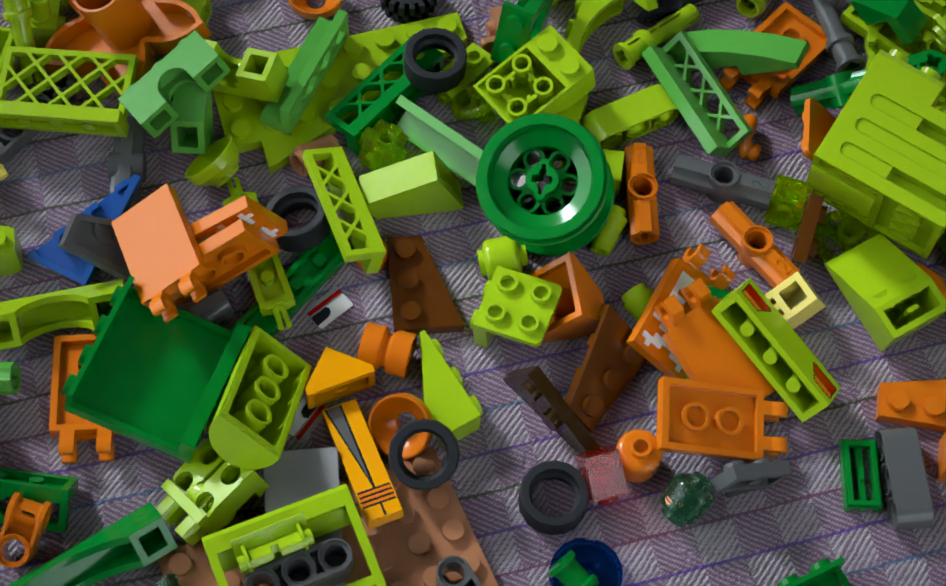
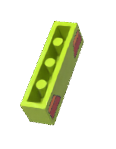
[711,278,841,423]

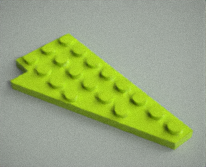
[212,12,467,174]

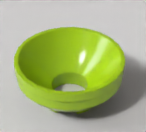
[185,135,239,188]

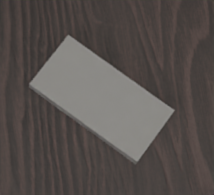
[264,447,345,586]

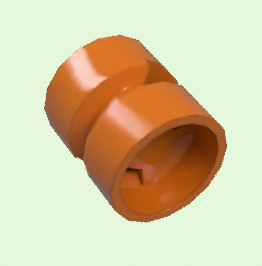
[357,322,417,379]

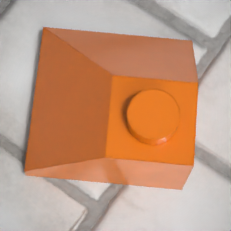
[528,252,604,343]

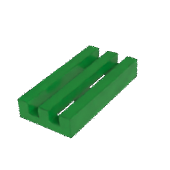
[838,439,883,513]

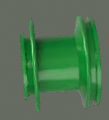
[476,113,615,257]

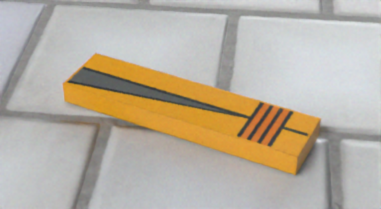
[322,399,404,529]

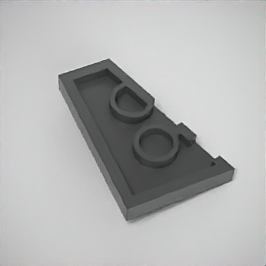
[58,213,135,287]

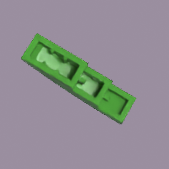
[671,29,810,75]

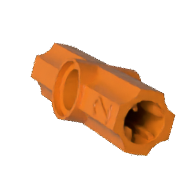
[623,143,660,245]
[709,201,802,288]

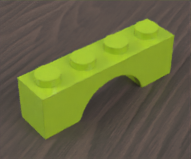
[0,279,124,350]

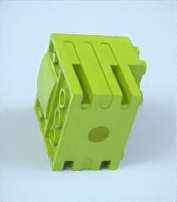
[807,49,946,260]

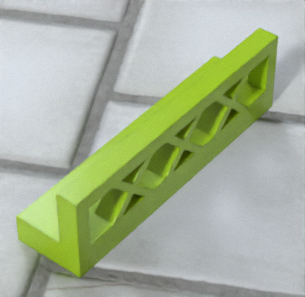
[302,146,386,274]

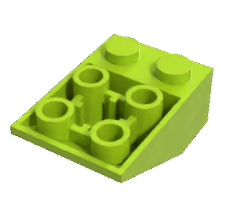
[473,24,596,124]
[824,233,946,351]

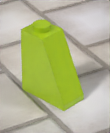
[359,151,464,219]

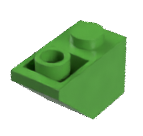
[170,83,214,154]

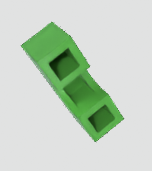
[118,30,231,139]

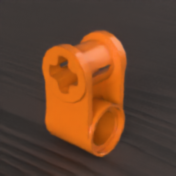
[0,491,53,568]

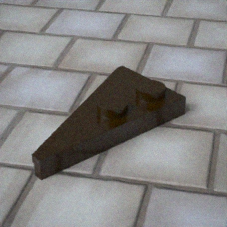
[503,366,614,475]

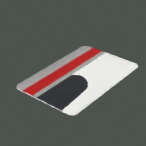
[305,287,353,329]
[289,396,327,442]

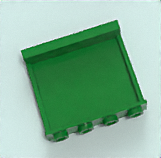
[62,275,251,464]

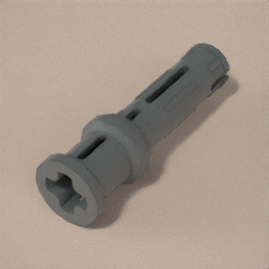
[808,0,865,73]

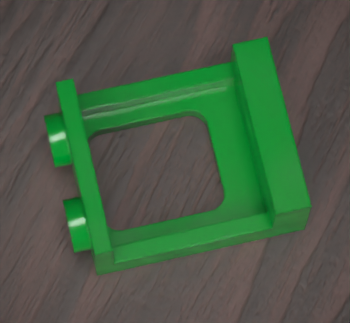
[490,0,553,63]

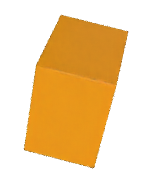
[305,347,376,409]

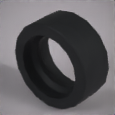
[404,27,467,94]
[266,186,331,253]
[388,418,460,491]
[518,460,590,535]

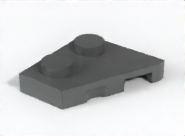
[691,457,793,505]

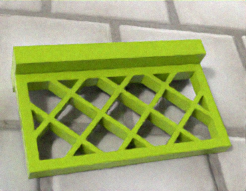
[0,46,139,137]

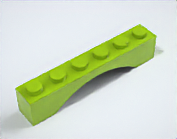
[555,0,626,125]

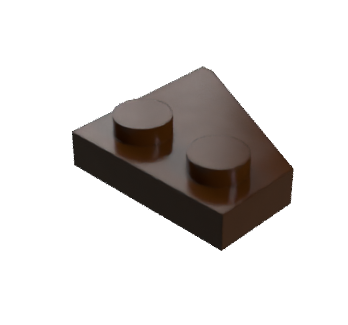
[790,193,828,265]

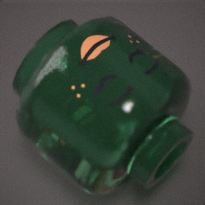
[660,471,715,527]

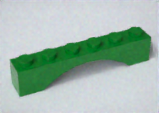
[7,502,178,586]

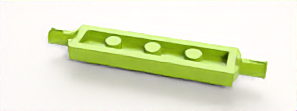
[222,177,296,331]

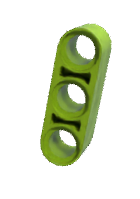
[581,84,680,150]

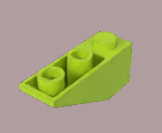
[419,330,483,449]

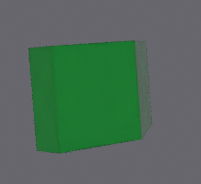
[850,0,928,45]

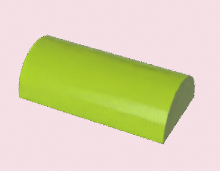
[209,325,312,469]

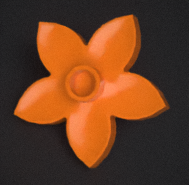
[43,0,212,98]

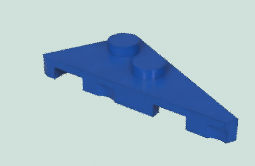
[26,174,144,286]

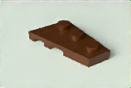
[387,235,465,335]
[565,304,647,432]

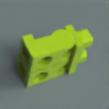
[155,437,270,546]

